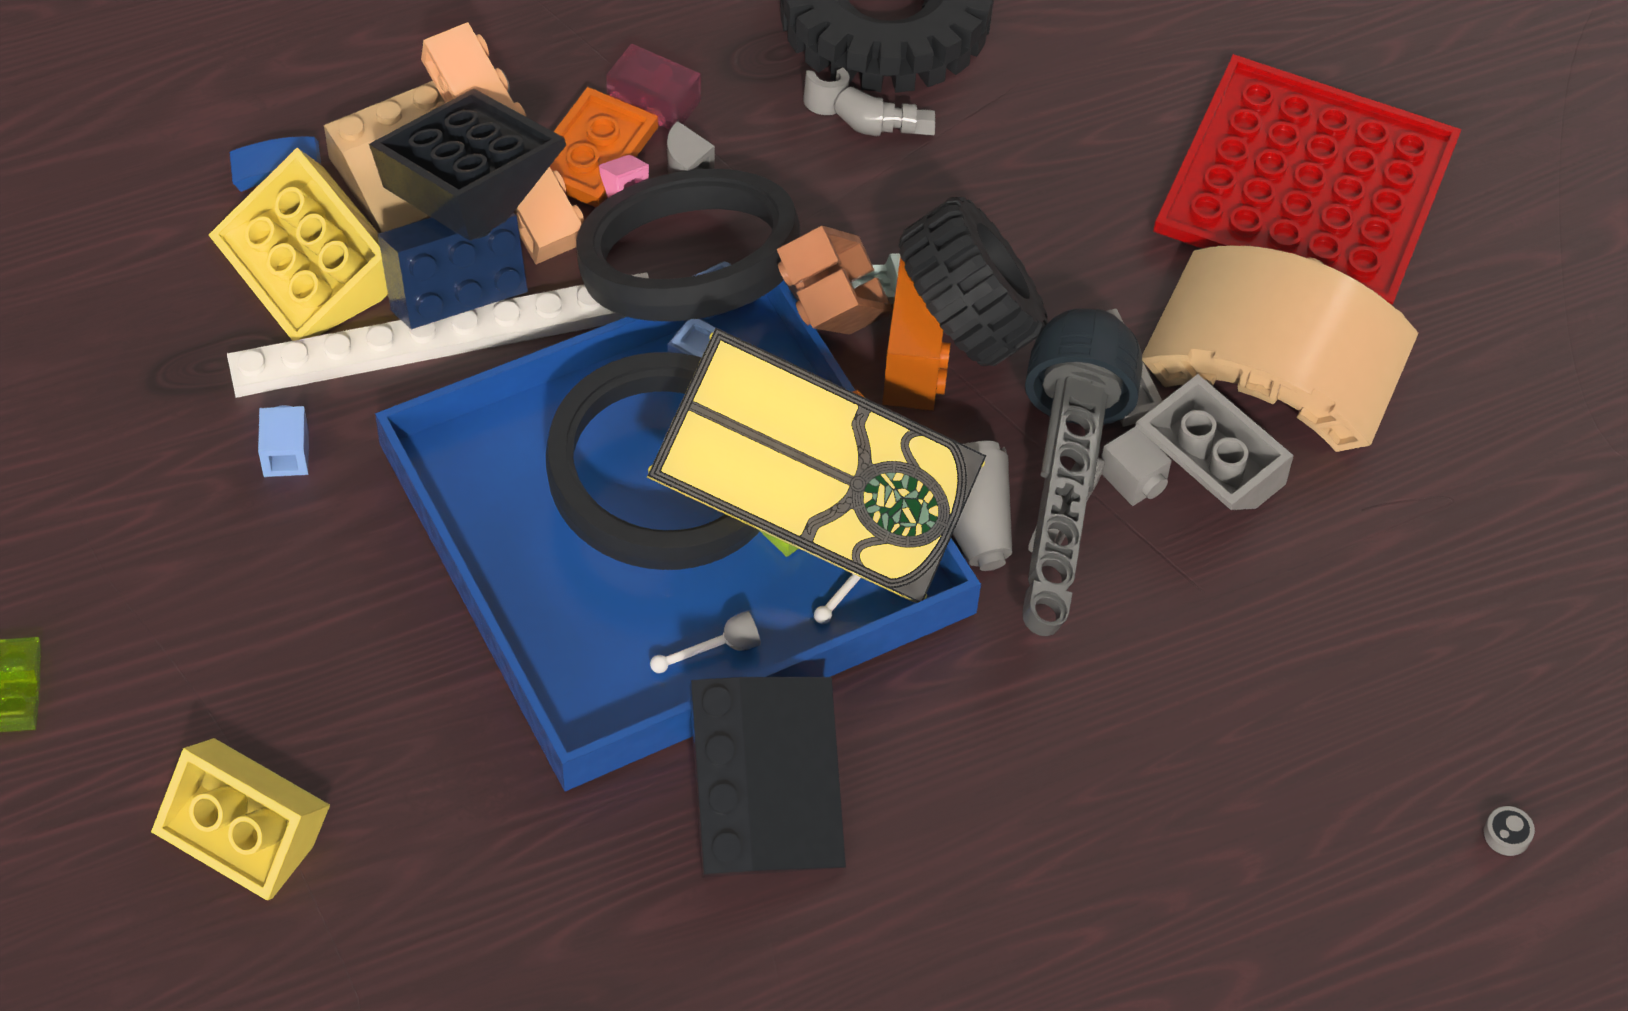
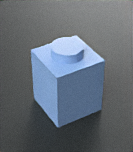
[258,405,309,477]

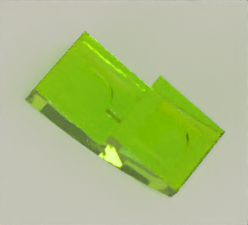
[0,637,40,732]

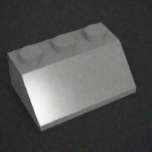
[1135,374,1294,510]

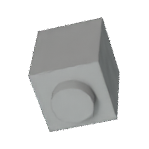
[1101,427,1172,506]

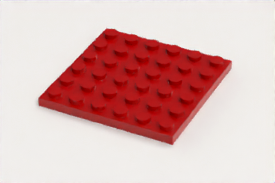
[1153,54,1462,306]

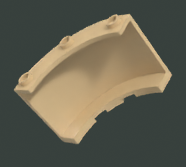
[1142,246,1419,452]

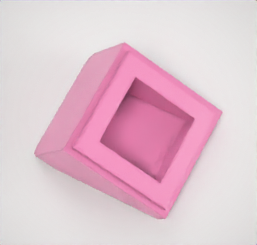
[599,155,649,198]

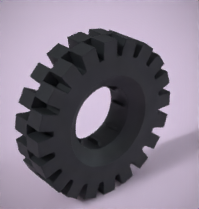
[780,0,994,93]

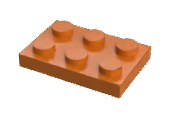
[550,87,659,207]

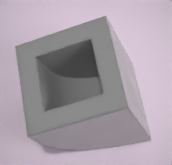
[667,121,715,174]

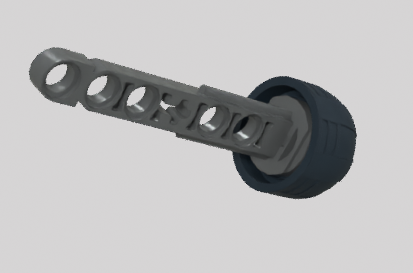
[1022,308,1143,636]

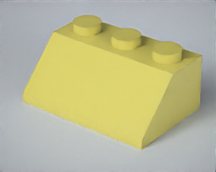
[151,738,330,901]

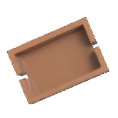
[776,226,893,335]

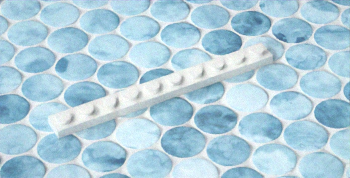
[227,272,649,398]

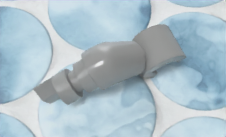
[803,67,935,136]

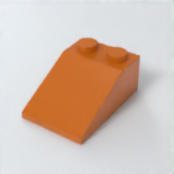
[882,256,951,411]

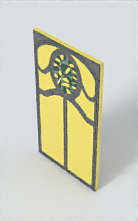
[647,328,986,603]

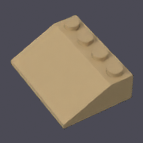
[324,81,445,233]

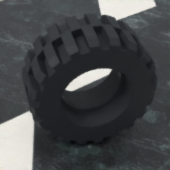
[898,197,1048,366]

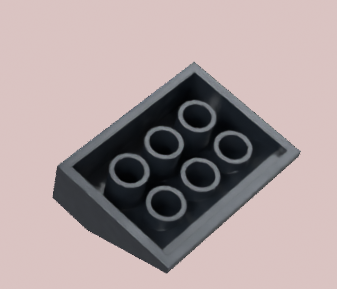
[369,89,566,241]
[690,677,846,878]

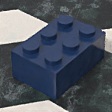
[378,213,528,329]

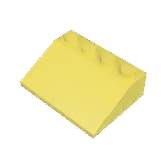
[209,148,388,341]

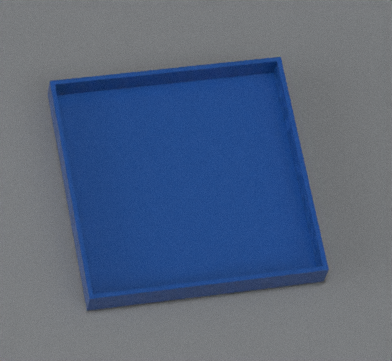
[375,280,981,792]

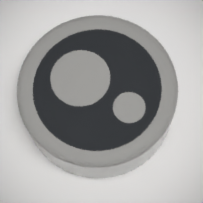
[1484,806,1535,856]

